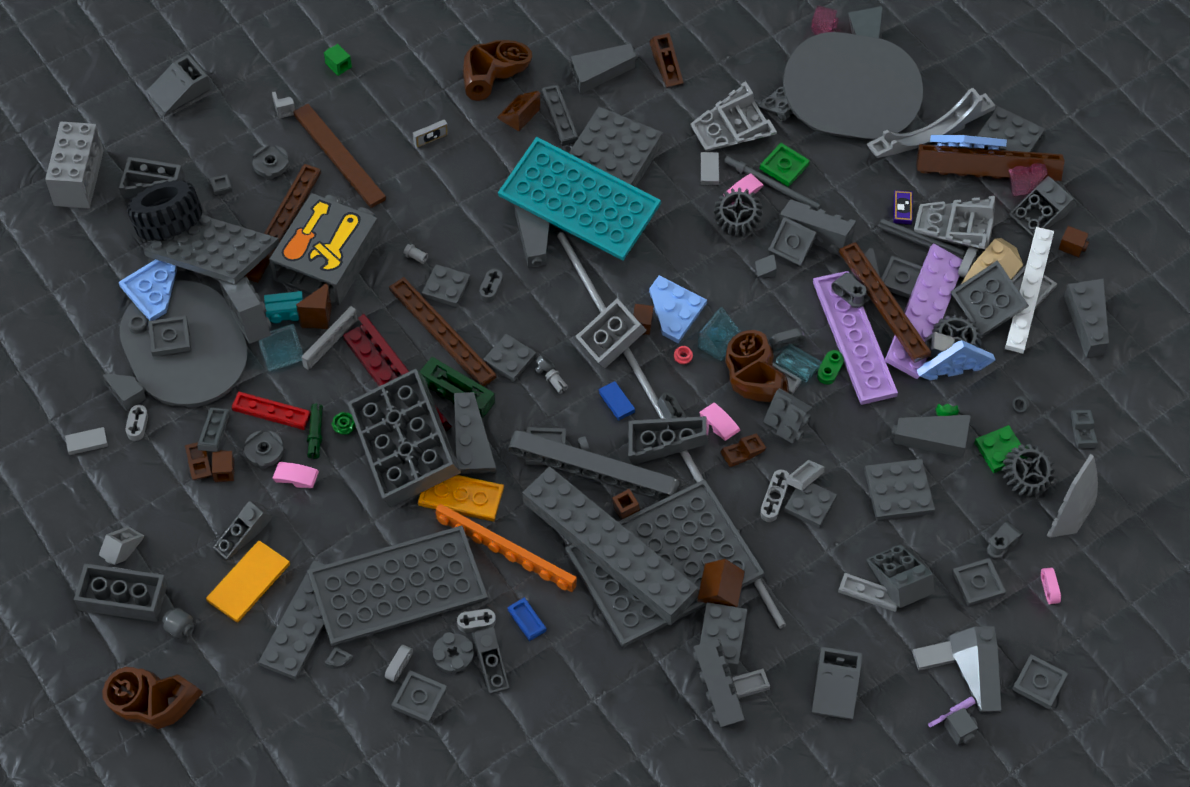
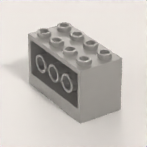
[45,122,104,208]

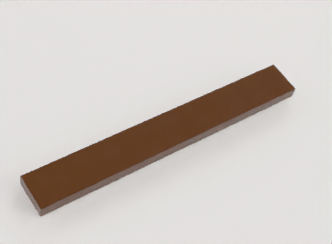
[293,104,386,208]
[244,164,321,283]
[839,242,931,363]
[389,277,496,387]

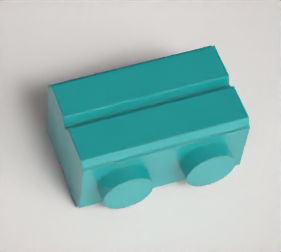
[264,291,303,323]

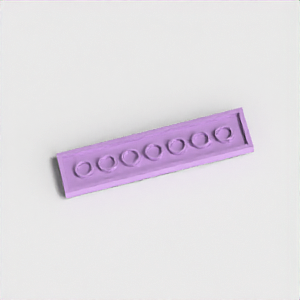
[884,243,963,379]
[813,271,898,405]

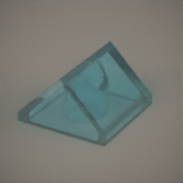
[698,307,740,361]
[258,324,303,372]

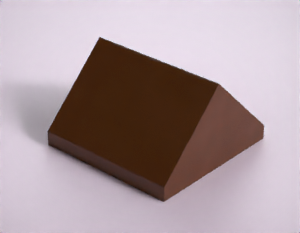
[497,91,540,131]
[296,284,332,329]
[697,559,745,607]

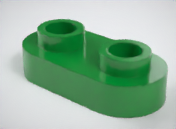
[817,350,844,385]

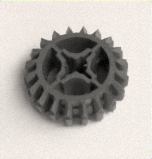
[714,187,763,236]
[932,314,982,348]
[1002,444,1055,497]

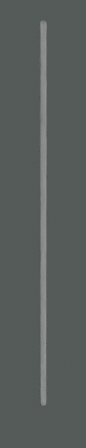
[557,232,786,628]

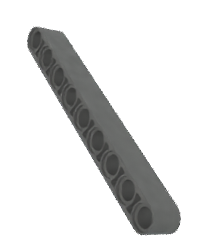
[507,431,680,500]

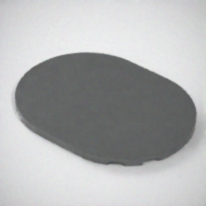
[783,32,923,141]
[120,281,248,408]

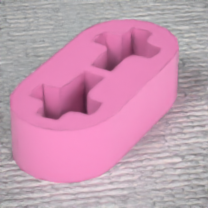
[1041,567,1061,604]

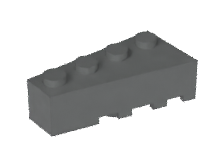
[1064,278,1109,358]
[628,416,709,465]
[693,639,745,727]

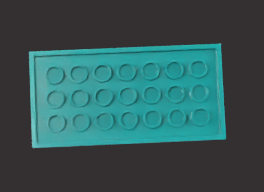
[498,137,661,261]

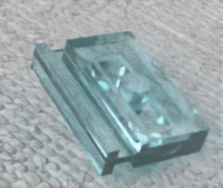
[775,344,822,382]

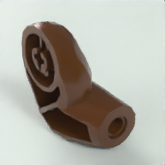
[463,40,532,101]
[725,330,789,402]
[102,667,203,729]

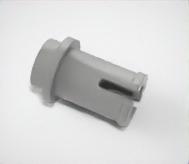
[403,244,428,264]
[545,369,568,394]

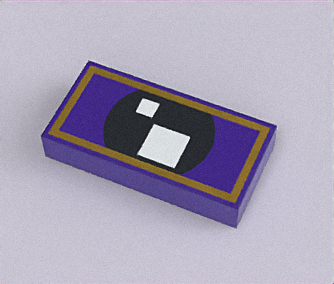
[893,190,912,225]

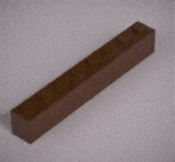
[916,144,1065,182]

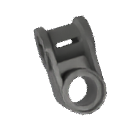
[831,272,867,308]
[987,521,1023,559]

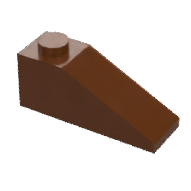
[649,33,683,88]

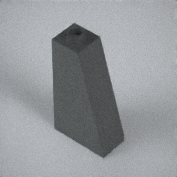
[848,6,883,39]
[570,43,638,94]
[515,205,550,268]
[891,415,970,458]

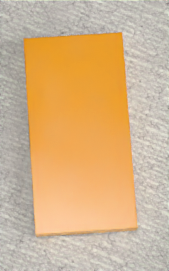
[418,475,504,522]
[206,540,290,623]

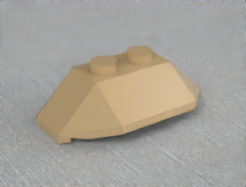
[961,238,1023,284]

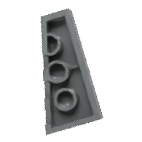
[778,199,856,257]
[454,392,496,475]

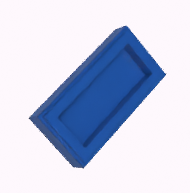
[599,381,635,421]
[507,597,546,641]

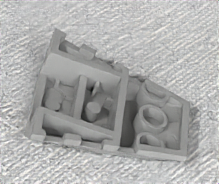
[690,81,777,151]
[914,196,995,249]
[1047,454,1098,538]

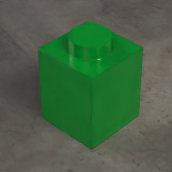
[324,44,352,76]

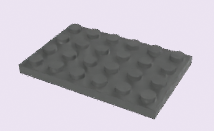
[144,215,279,284]

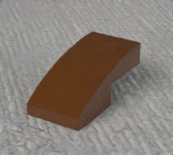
[721,433,766,467]
[185,442,212,481]

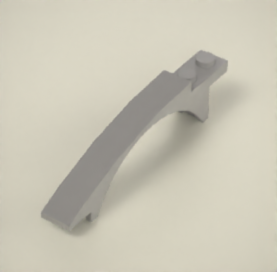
[867,88,996,158]

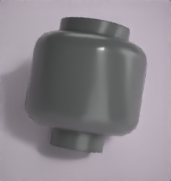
[163,608,194,639]

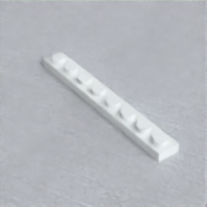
[1005,227,1054,354]

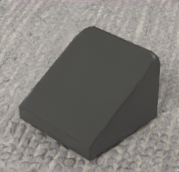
[755,255,777,278]

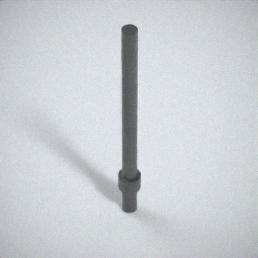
[724,156,821,211]

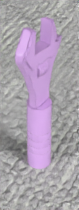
[928,697,975,727]

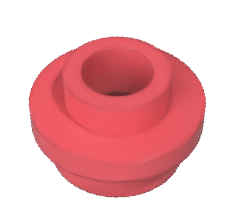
[674,346,693,364]

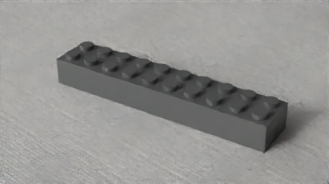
[522,466,698,625]

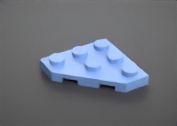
[930,135,1007,150]
[118,259,177,321]
[649,275,707,343]
[917,340,995,380]

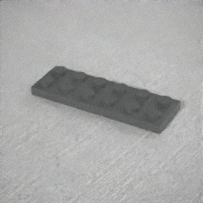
[258,560,325,680]

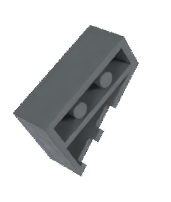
[119,157,185,198]

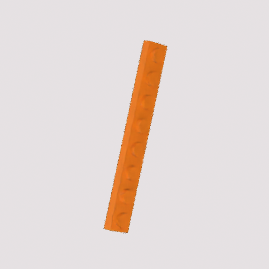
[436,504,577,592]

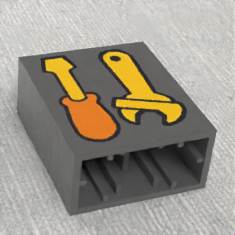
[269,193,380,306]

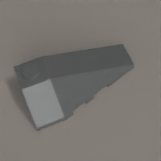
[949,626,1002,713]

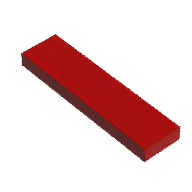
[231,391,311,430]

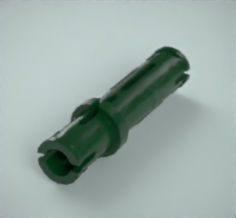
[307,403,323,459]

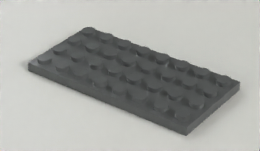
[308,525,488,646]

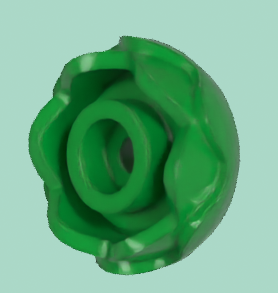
[935,404,960,416]
[332,412,356,435]

